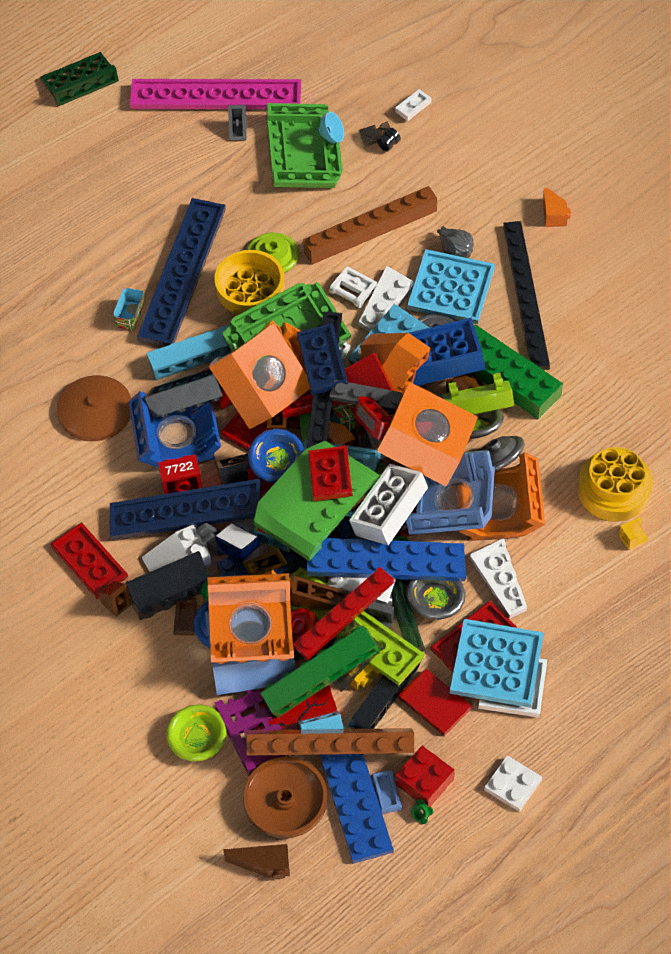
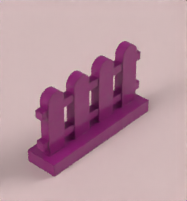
[214,690,286,776]

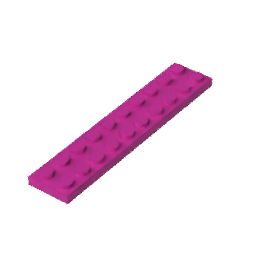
[130,79,301,109]

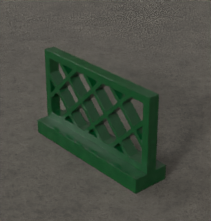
[40,52,119,106]

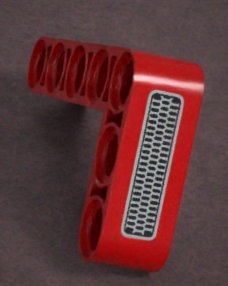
[354,396,449,440]

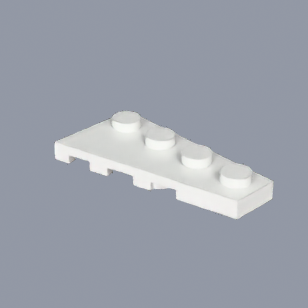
[359,266,415,332]
[470,538,527,619]

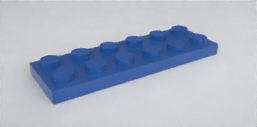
[319,754,394,864]

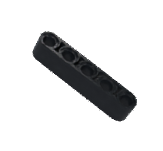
[349,662,421,729]

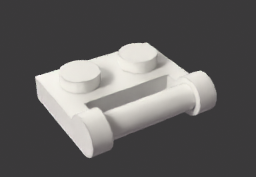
[329,266,377,308]

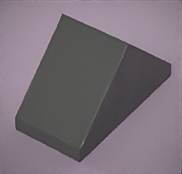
[228,105,247,140]

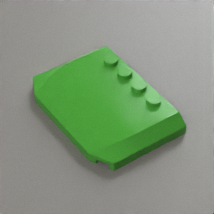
[266,103,343,188]
[222,282,351,386]
[254,441,380,561]

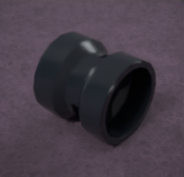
[377,128,401,152]

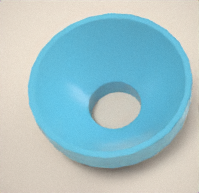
[319,112,344,144]

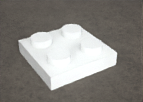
[484,756,542,812]

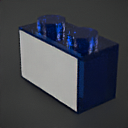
[215,523,261,563]

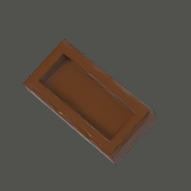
[173,598,197,636]

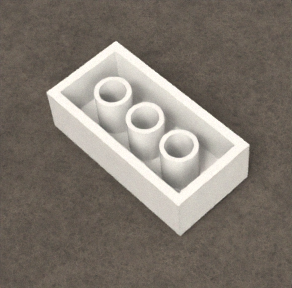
[349,464,428,545]

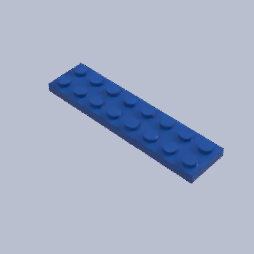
[306,538,466,581]

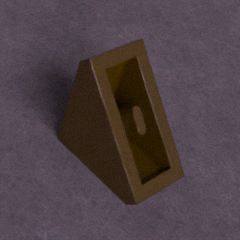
[242,543,287,575]

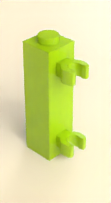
[442,373,514,414]

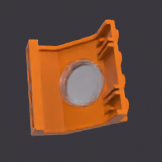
[209,320,310,429]
[377,382,478,486]
[455,452,545,541]
[207,573,294,664]

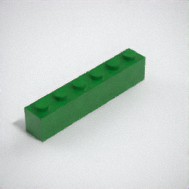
[261,625,380,718]

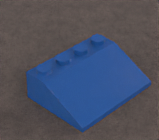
[409,318,485,386]

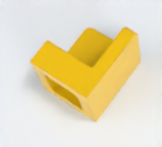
[619,517,648,550]

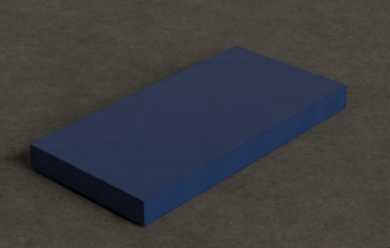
[296,323,348,395]

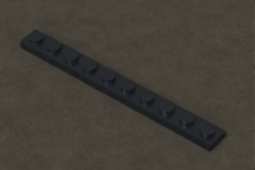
[503,221,550,370]
[307,311,342,448]

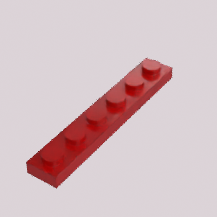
[293,567,395,660]

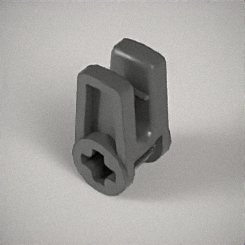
[196,523,229,556]

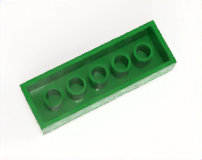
[471,324,563,419]

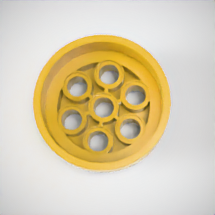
[215,250,285,316]
[578,447,653,522]

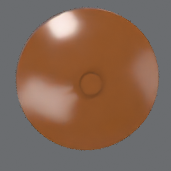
[57,375,131,441]
[243,757,328,838]

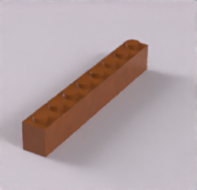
[303,186,437,265]
[246,728,414,755]

